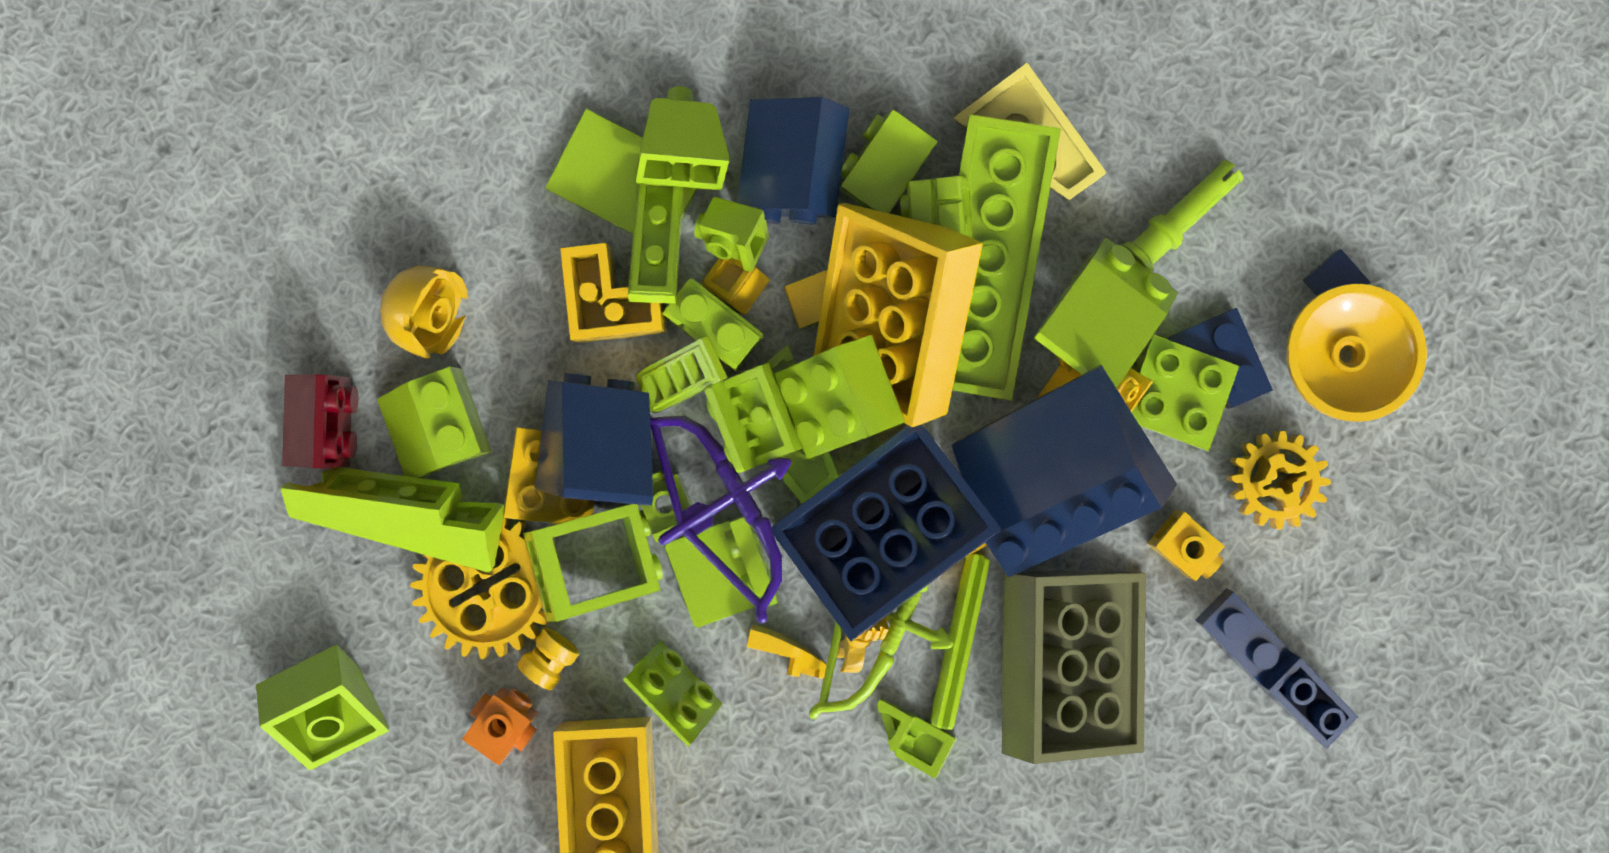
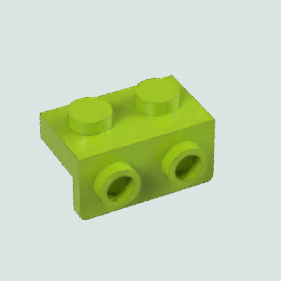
[704,363,802,473]

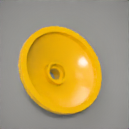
[1286,284,1427,422]

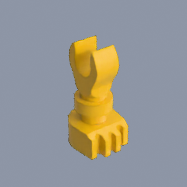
[837,616,889,673]

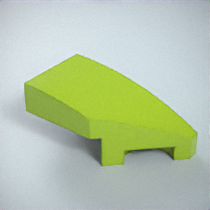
[877,698,958,779]

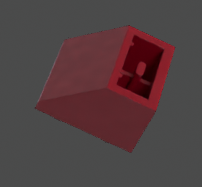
[282,374,359,469]

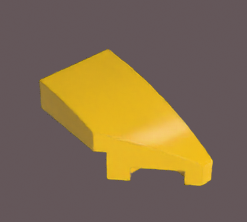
[746,624,827,679]

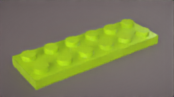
[952,114,1061,401]

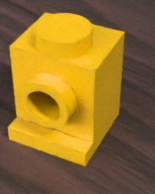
[1147,510,1225,581]

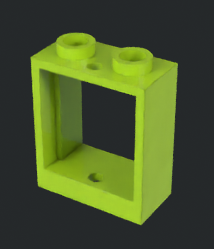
[523,504,663,622]

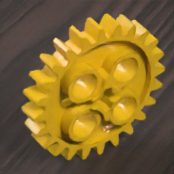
[410,518,549,659]

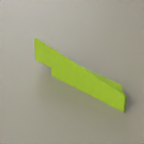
[280,467,504,572]

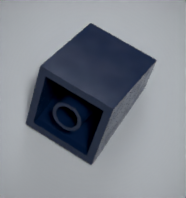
[535,373,653,506]

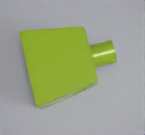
[635,86,729,190]

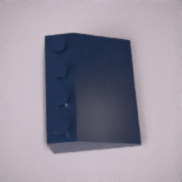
[951,365,1177,577]
[772,424,1002,642]

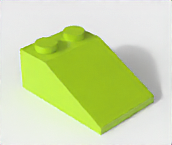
[1034,237,1179,388]

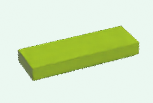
[628,183,684,304]

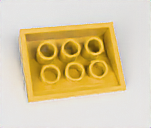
[814,203,983,427]

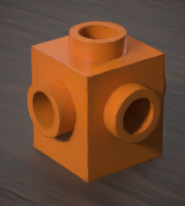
[462,687,539,766]

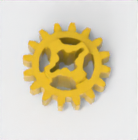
[1226,431,1331,530]

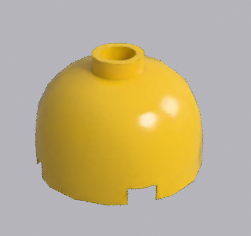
[380,266,468,359]

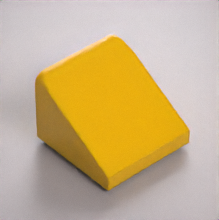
[701,258,770,315]
[784,270,827,329]

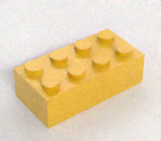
[553,717,659,853]

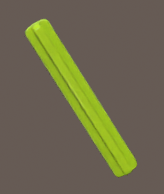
[930,553,990,730]

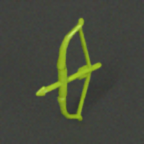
[809,585,953,719]

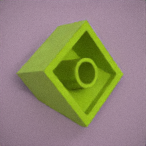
[377,366,492,478]
[256,644,389,771]

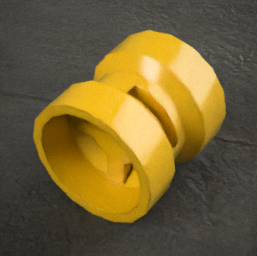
[517,627,580,691]

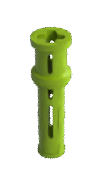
[1121,159,1244,272]

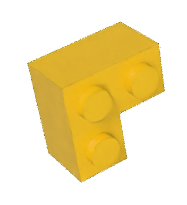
[560,243,668,343]

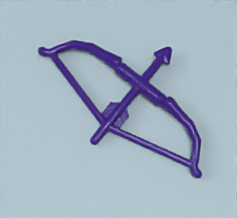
[650,415,791,623]

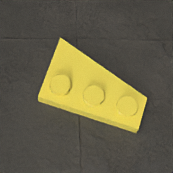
[953,63,1107,201]

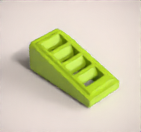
[635,336,727,414]

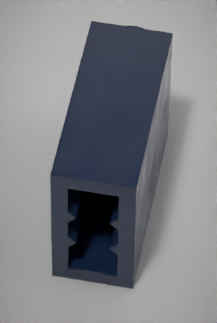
[737,97,850,225]

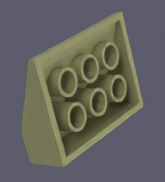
[1001,571,1146,764]

